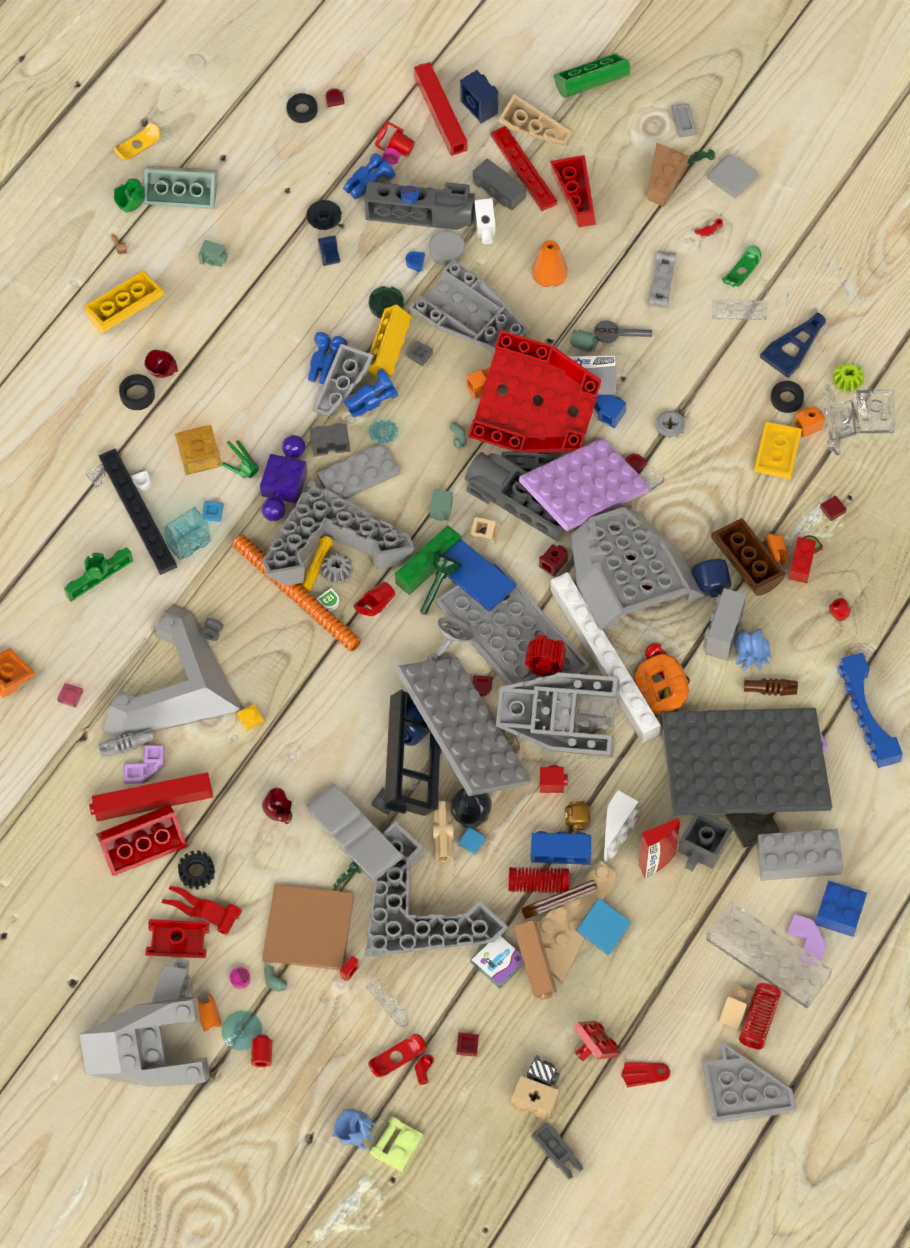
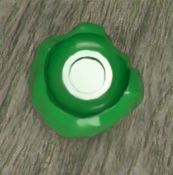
[114,178,145,213]

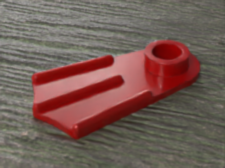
[621,1062,670,1088]

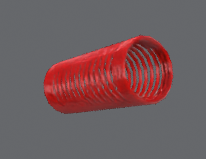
[508,867,569,893]
[738,983,782,1049]

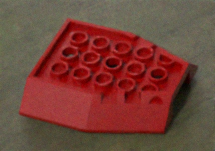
[468,330,602,453]

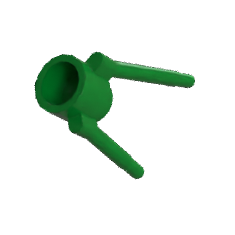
[222,440,259,479]

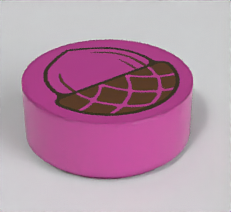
[382,148,400,165]
[230,967,251,989]

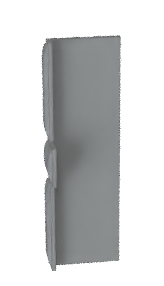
[306,783,403,883]

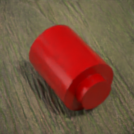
[251,1035,273,1067]

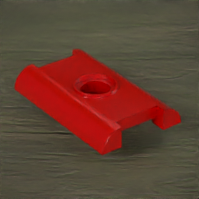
[145,919,210,958]

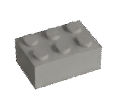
[703,588,746,661]

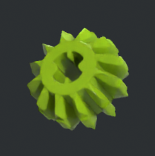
[833,361,864,393]

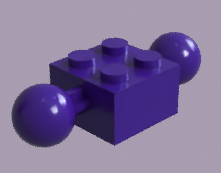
[260,435,307,521]

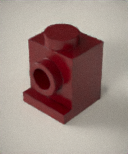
[539,544,568,577]

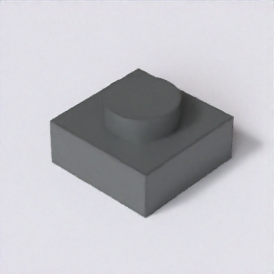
[408,341,433,366]

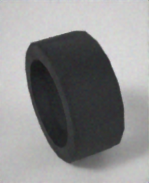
[119,374,155,410]

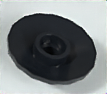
[306,200,342,230]

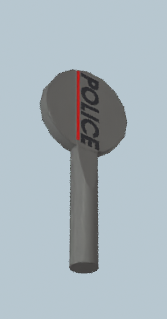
[594,320,652,344]

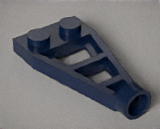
[760,313,826,378]

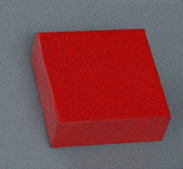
[340,955,359,982]

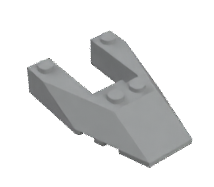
[496,673,620,758]
[79,996,210,1087]

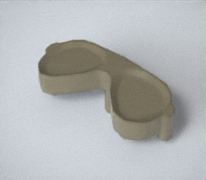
[504,731,520,754]

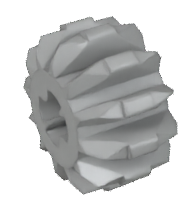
[321,552,353,585]

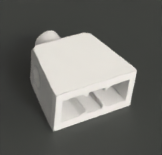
[474,198,495,245]

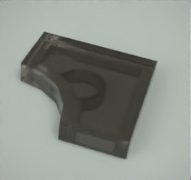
[726,813,780,848]

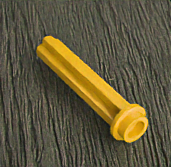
[301,536,333,592]

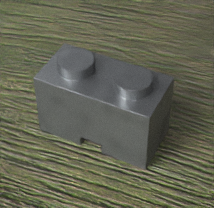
[310,423,350,457]

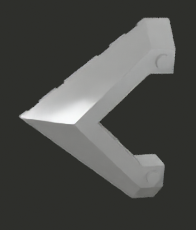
[262,479,415,586]
[103,605,242,738]
[364,821,509,957]

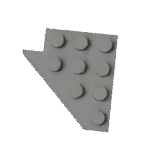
[702,1042,796,1124]

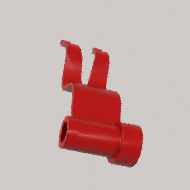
[161,885,242,935]

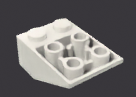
[603,790,639,864]

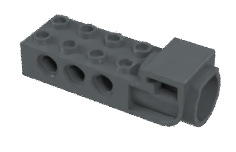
[364,182,475,230]
[465,452,565,541]

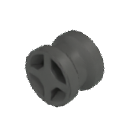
[200,618,224,641]

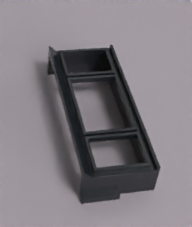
[384,689,440,816]

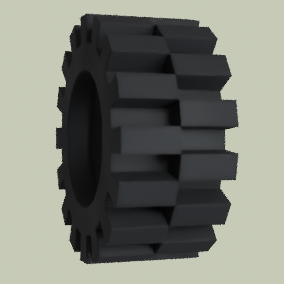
[178,850,215,890]

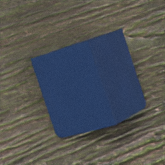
[318,235,340,266]

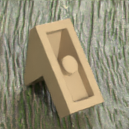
[719,984,754,1030]

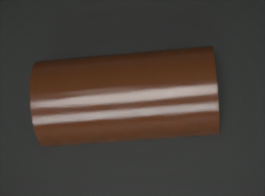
[711,518,786,596]

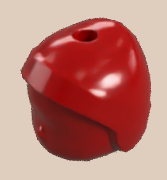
[829,598,851,621]

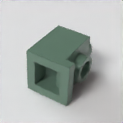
[198,240,228,267]

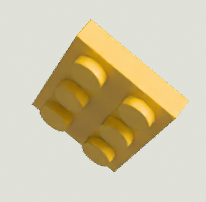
[754,422,802,479]

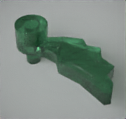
[688,149,715,164]
[333,861,362,888]

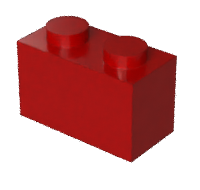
[789,537,817,583]

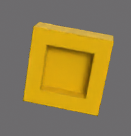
[237,704,264,731]

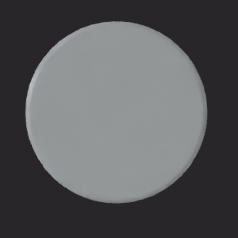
[429,231,465,264]

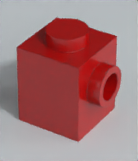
[540,765,568,793]

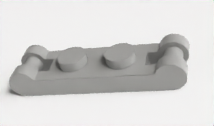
[649,251,676,308]

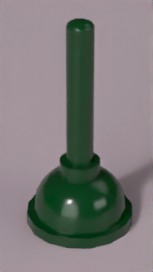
[420,552,462,615]

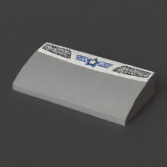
[568,355,616,395]

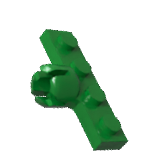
[64,547,133,602]

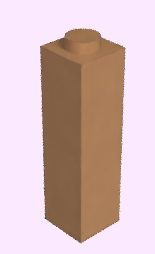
[514,920,557,1000]

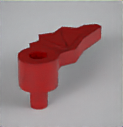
[695,218,723,237]

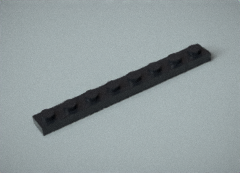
[98,448,177,575]

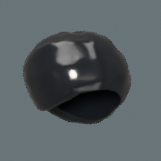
[450,788,492,828]

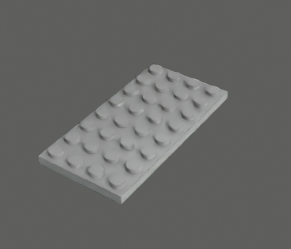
[435,559,591,685]
[395,657,531,796]

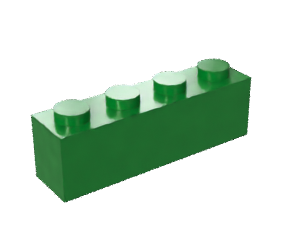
[395,525,462,595]

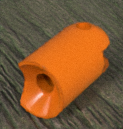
[765,534,788,566]
[197,993,222,1031]

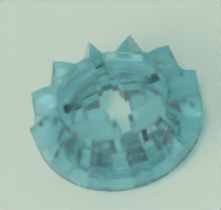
[369,419,398,443]

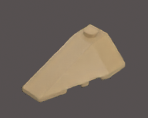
[498,94,572,146]

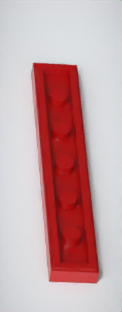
[491,126,557,211]

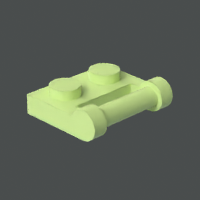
[370,1117,423,1172]

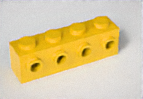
[368,304,412,378]

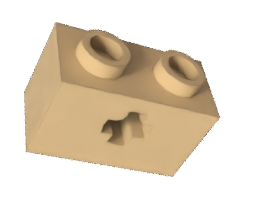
[511,1076,559,1119]

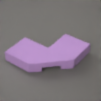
[123,745,165,784]
[787,913,826,965]

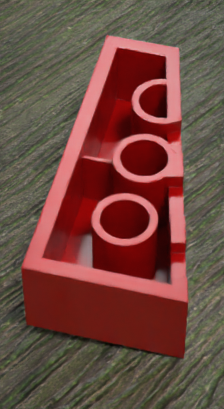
[550,155,596,228]

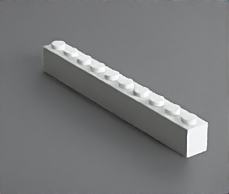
[550,572,660,743]

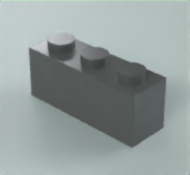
[473,158,526,211]

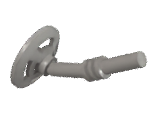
[424,617,474,662]

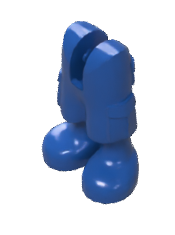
[343,153,396,200]
[308,332,348,385]
[344,369,399,417]

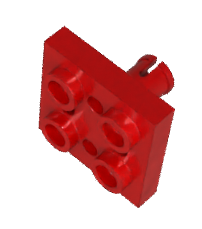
[573,1021,621,1061]

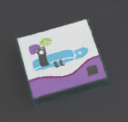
[470,935,524,989]

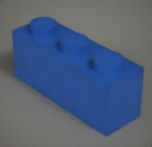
[531,831,591,865]

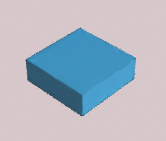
[202,501,224,522]
[459,828,486,855]

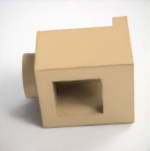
[469,517,500,544]

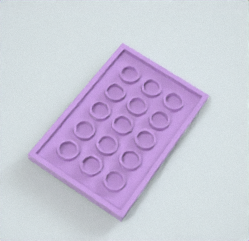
[519,438,651,531]

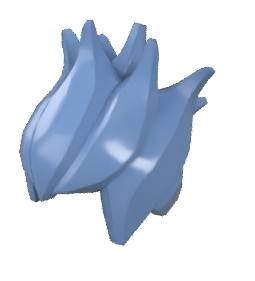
[734,629,772,671]
[332,1109,376,1150]

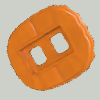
[634,654,690,715]

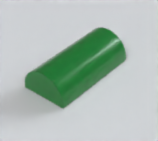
[553,53,630,98]

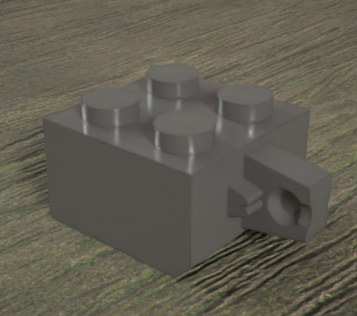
[677,814,734,872]

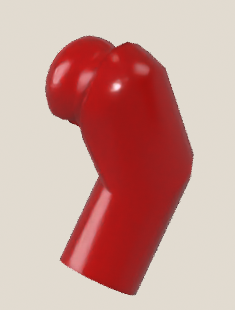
[415,1054,434,1085]

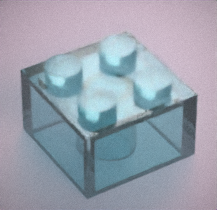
[164,507,211,561]

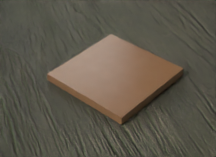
[262,884,354,970]

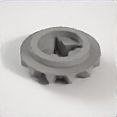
[655,411,685,439]

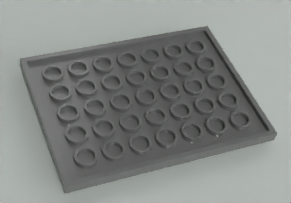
[660,708,832,815]

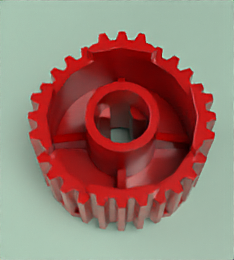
[524,635,566,677]

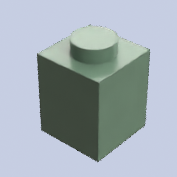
[430,489,453,521]

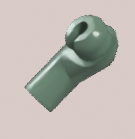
[449,422,467,448]
[264,966,288,992]

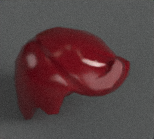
[144,350,178,378]
[262,787,292,824]

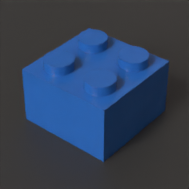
[815,880,867,937]

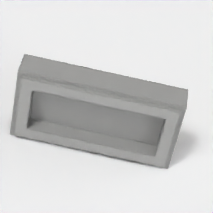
[672,104,697,138]

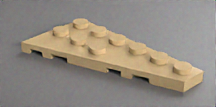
[537,861,616,984]

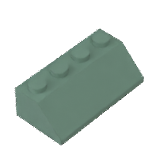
[143,166,218,209]

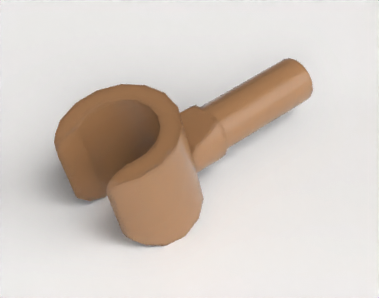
[111,234,127,254]

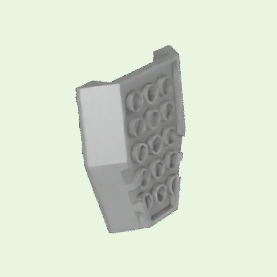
[571,507,705,630]

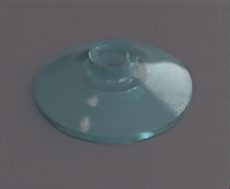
[221,1011,263,1051]

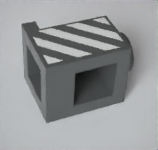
[527,1055,560,1087]

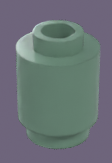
[570,330,598,352]

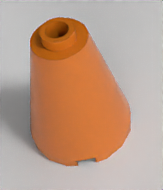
[532,240,568,287]

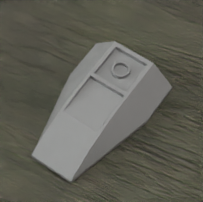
[409,259,529,352]

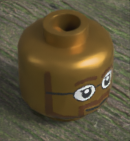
[564,801,591,830]

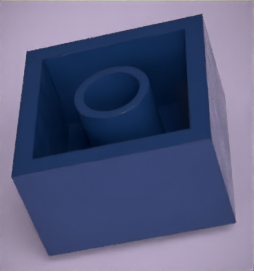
[460,70,499,124]

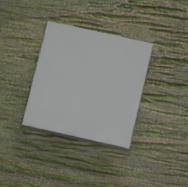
[708,154,758,198]

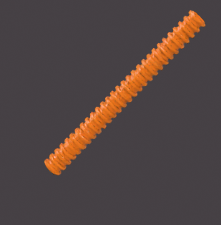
[232,534,361,652]

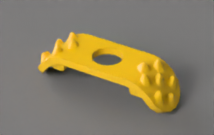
[114,123,161,160]

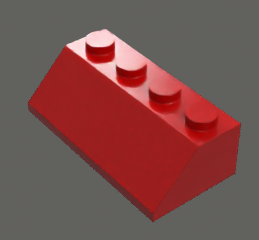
[96,805,187,876]

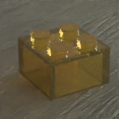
[175,425,222,475]

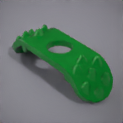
[721,245,762,287]

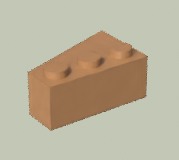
[648,143,688,207]

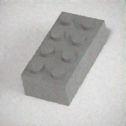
[756,829,843,881]

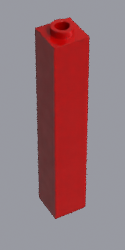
[414,62,467,156]
[89,772,213,822]

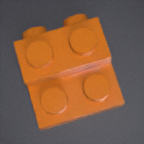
[0,648,35,698]

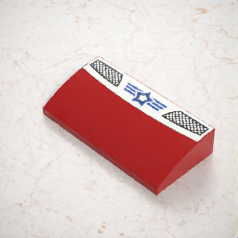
[638,818,680,878]

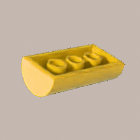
[83,270,164,334]

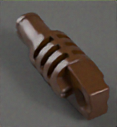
[744,678,798,696]

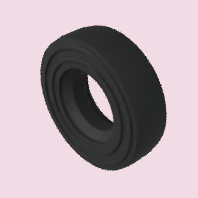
[286,93,318,123]
[771,381,804,413]

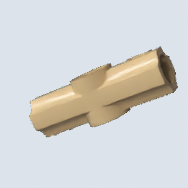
[433,801,453,863]

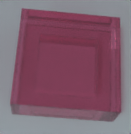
[57,683,83,708]

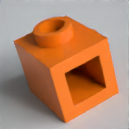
[794,406,825,437]

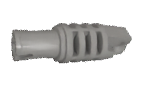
[98,729,154,757]

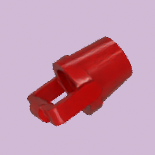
[375,122,415,157]
[354,582,395,616]

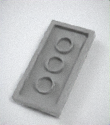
[317,442,400,500]

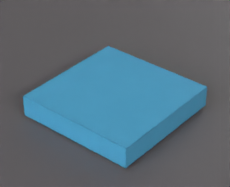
[576,898,631,955]

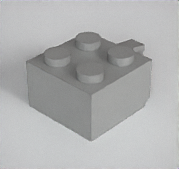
[152,958,193,1002]

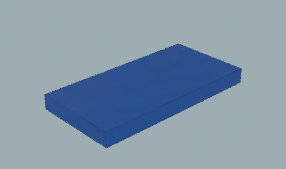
[444,540,516,612]

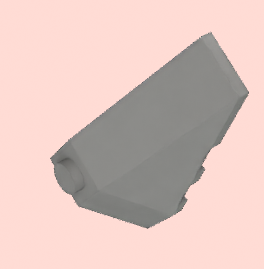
[313,344,374,417]

